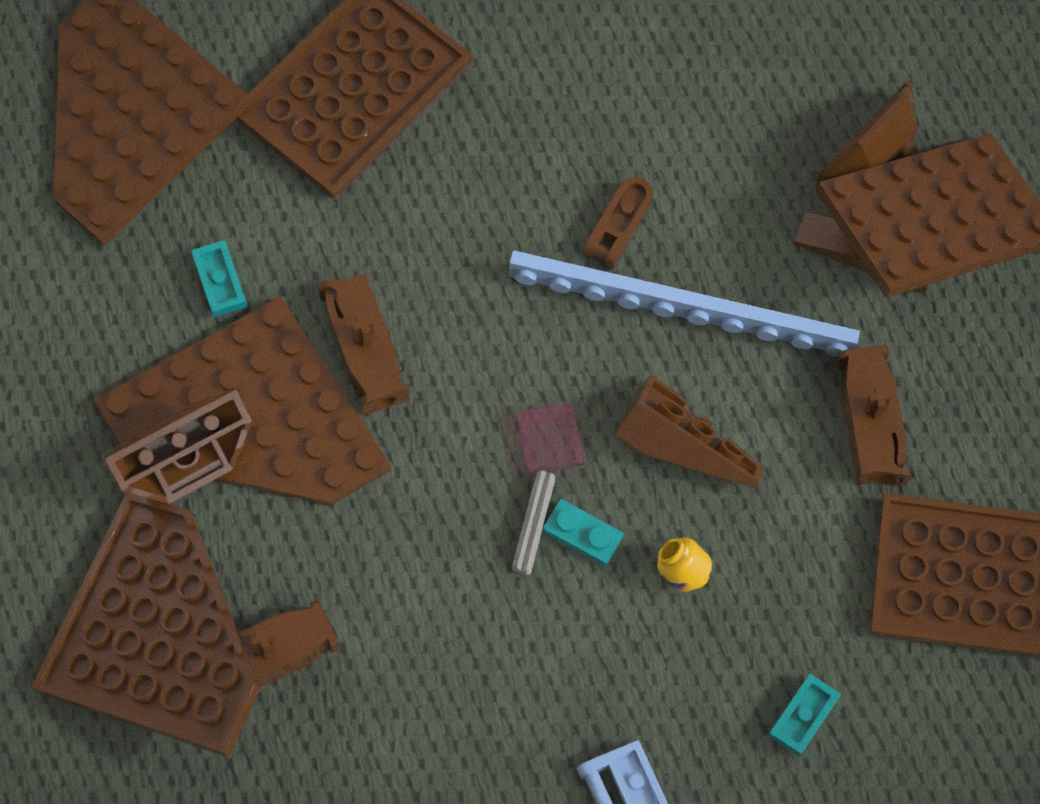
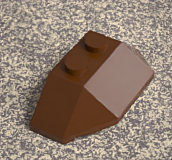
[815,81,917,188]
[104,389,252,504]

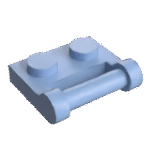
[576,740,668,804]

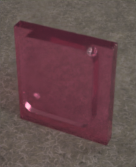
[516,402,585,474]

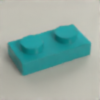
[191,240,247,317]
[542,499,624,567]
[768,674,841,757]

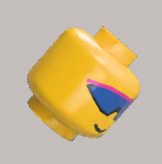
[657,537,712,592]

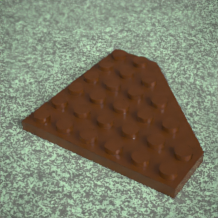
[53,0,252,246]
[94,296,391,506]
[31,493,260,758]

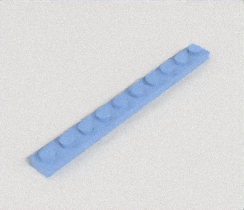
[509,250,860,357]

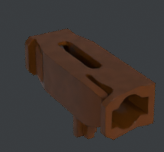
[318,273,409,415]
[836,346,911,487]
[239,599,339,688]

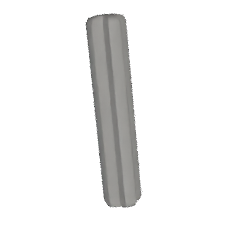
[512,471,555,575]

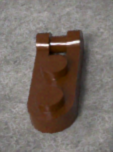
[582,177,653,270]

